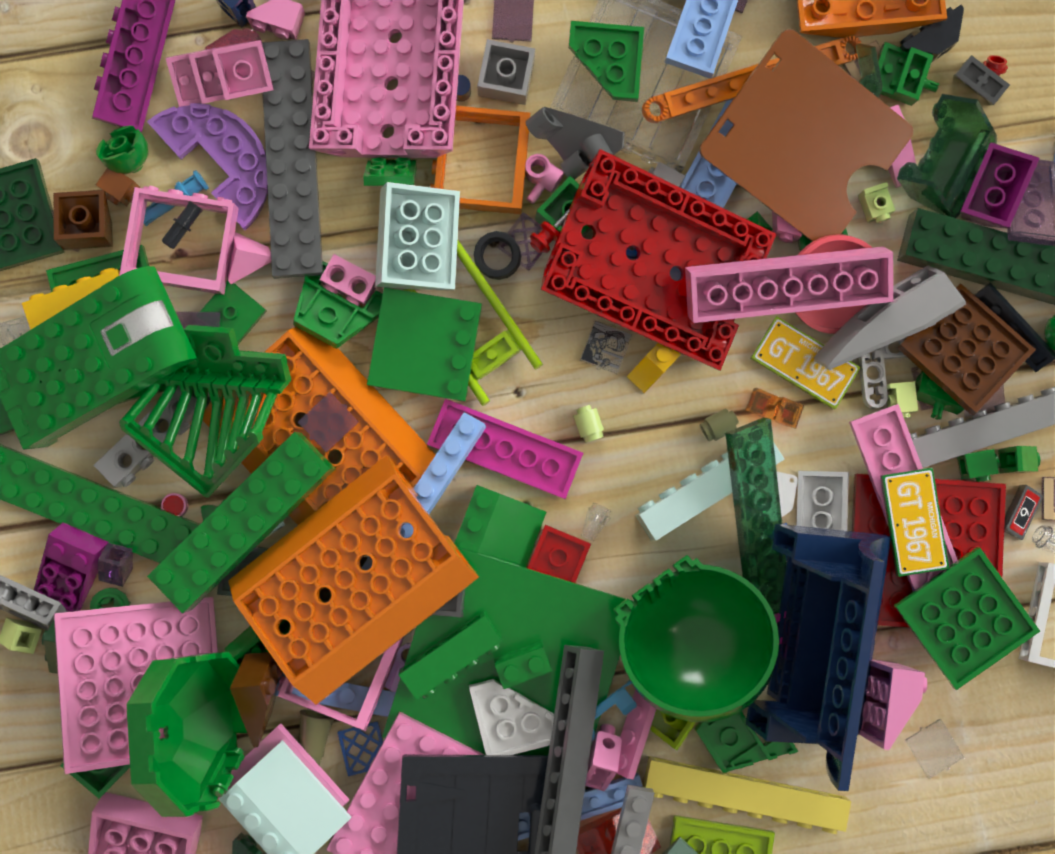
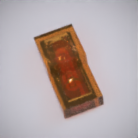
[746,388,804,429]

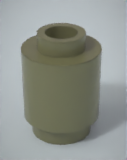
[700,408,739,442]

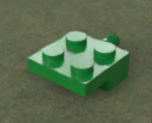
[867,42,940,106]
[915,371,965,420]

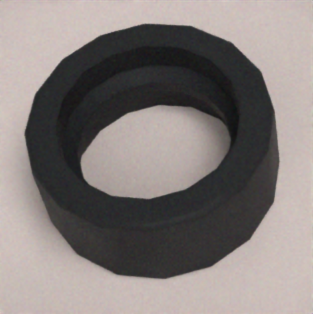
[473,231,522,280]

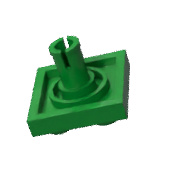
[363,157,417,186]

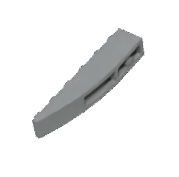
[814,265,966,370]

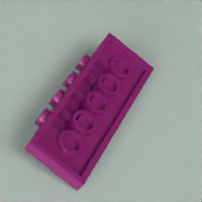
[92,0,175,133]

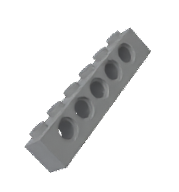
[94,385,211,488]

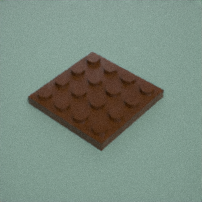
[897,283,1036,416]

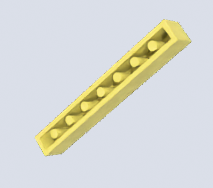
[643,756,851,834]

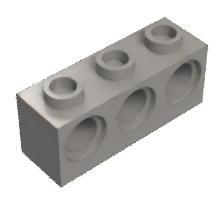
[0,575,67,630]

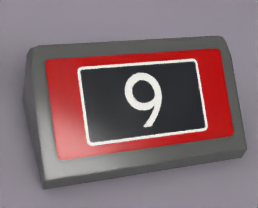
[1004,485,1043,540]

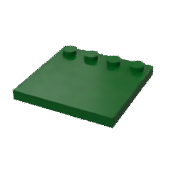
[367,287,482,402]
[894,547,1041,690]

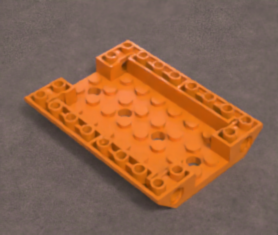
[203,326,436,525]
[228,455,479,705]

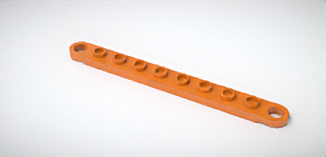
[642,36,863,123]

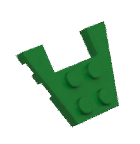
[293,261,383,349]
[694,711,798,773]

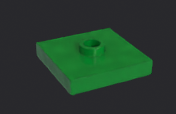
[197,279,267,345]

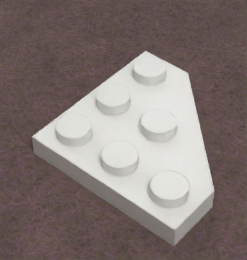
[469,679,554,755]

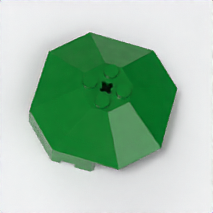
[126,652,247,817]

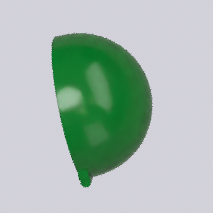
[613,555,779,723]

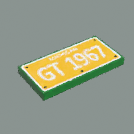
[880,468,949,577]

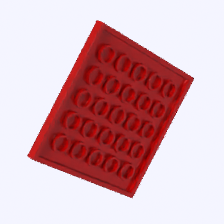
[852,473,1006,628]

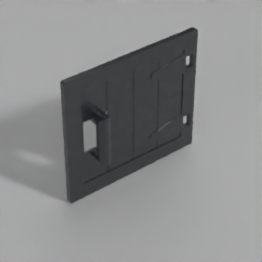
[397,754,548,854]

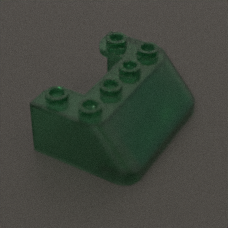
[897,94,997,218]

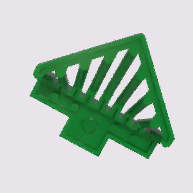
[119,325,291,498]

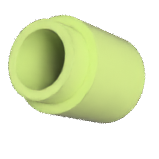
[573,405,604,443]

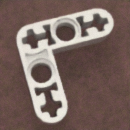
[858,337,907,409]

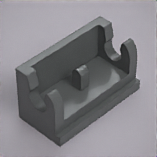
[954,55,1010,105]

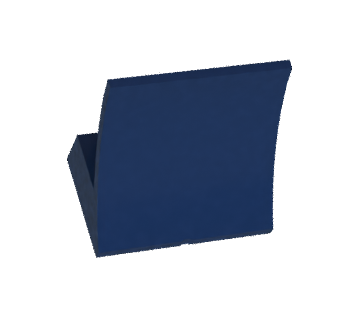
[746,524,891,791]

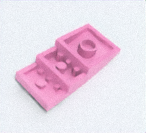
[165,40,274,107]

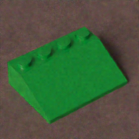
[454,485,547,568]

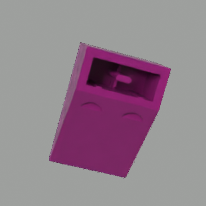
[34,523,109,612]

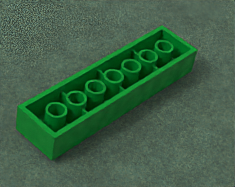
[147,432,336,614]

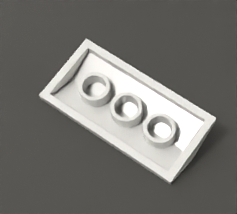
[797,471,849,531]

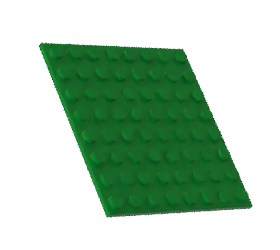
[382,547,633,755]

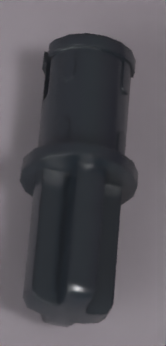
[162,201,203,249]

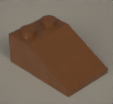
[230,652,282,748]

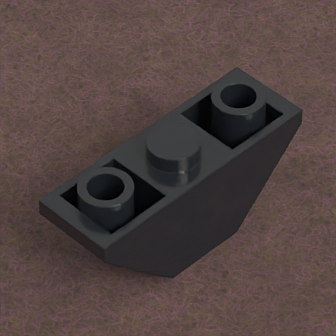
[900,4,964,63]

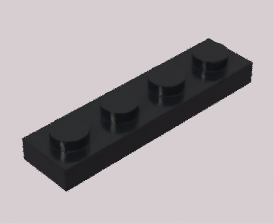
[974,282,1055,372]

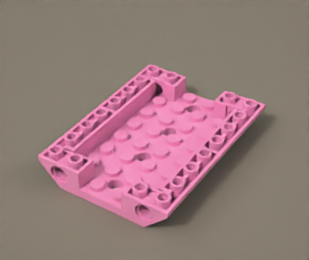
[309,0,464,158]

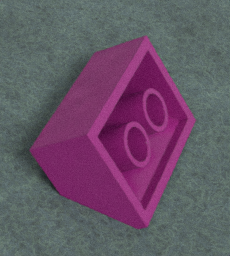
[961,143,1040,229]

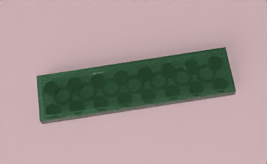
[725,417,787,615]

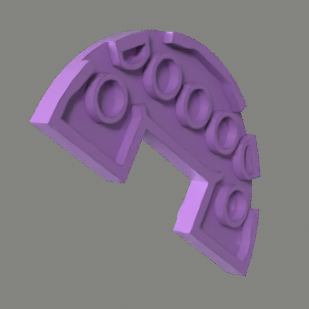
[147,103,268,230]

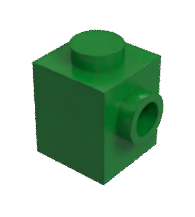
[957,449,1000,482]

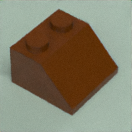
[53,190,113,250]

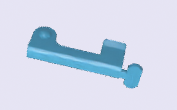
[592,679,637,741]

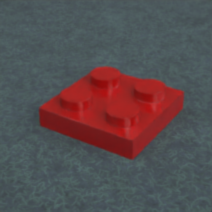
[527,525,591,583]

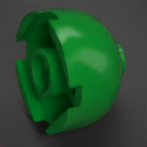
[96,125,149,174]

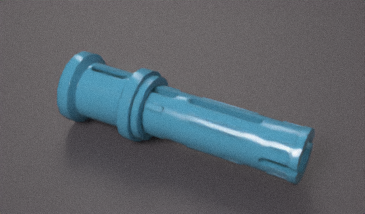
[144,170,209,226]

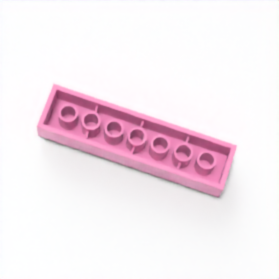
[685,247,893,323]

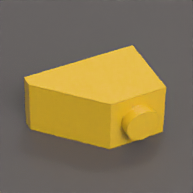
[627,343,681,393]

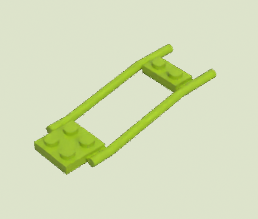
[403,239,543,406]

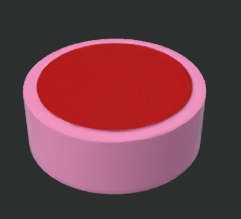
[161,493,188,516]

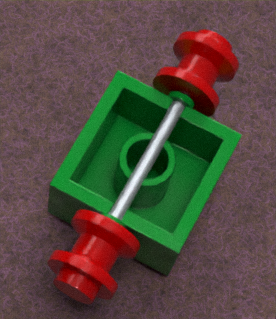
[530,176,592,253]

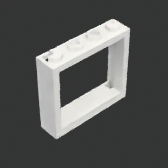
[1019,562,1055,668]

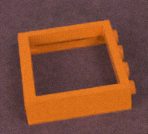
[430,106,531,214]

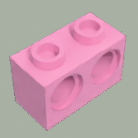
[320,254,377,306]

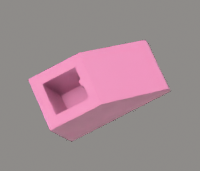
[246,0,305,40]

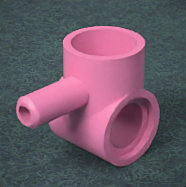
[526,154,565,204]

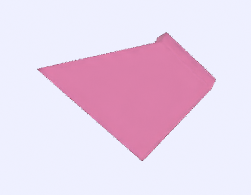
[227,232,271,284]

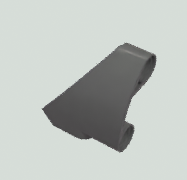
[525,107,625,180]

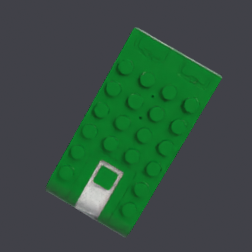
[0,266,197,450]

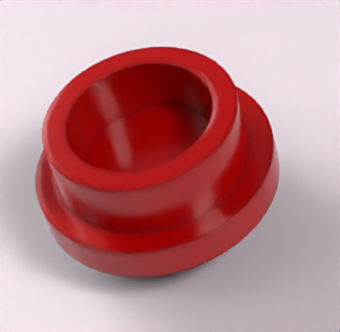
[983,55,1008,76]

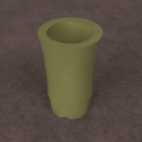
[298,709,334,766]

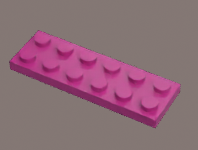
[427,399,583,499]

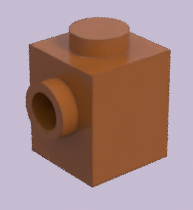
[95,168,141,207]

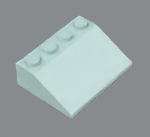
[375,182,460,290]
[219,740,351,854]

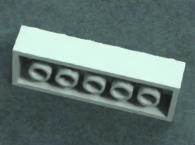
[635,433,784,541]

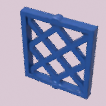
[337,721,383,777]

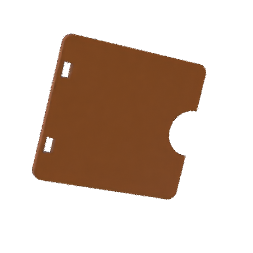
[699,29,913,242]

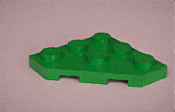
[568,21,644,102]

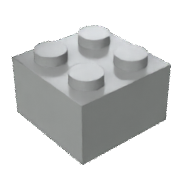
[477,39,535,105]

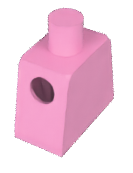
[585,724,622,791]

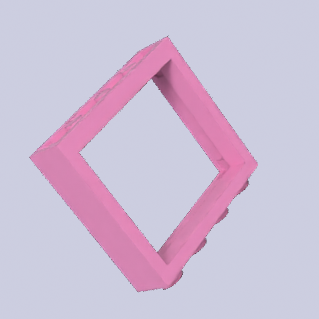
[119,186,239,295]
[277,637,404,732]

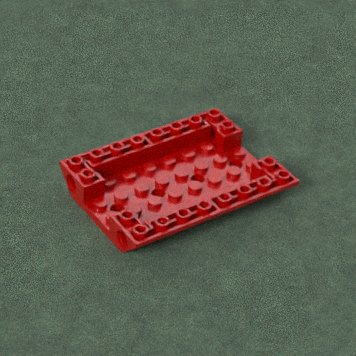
[540,149,776,371]

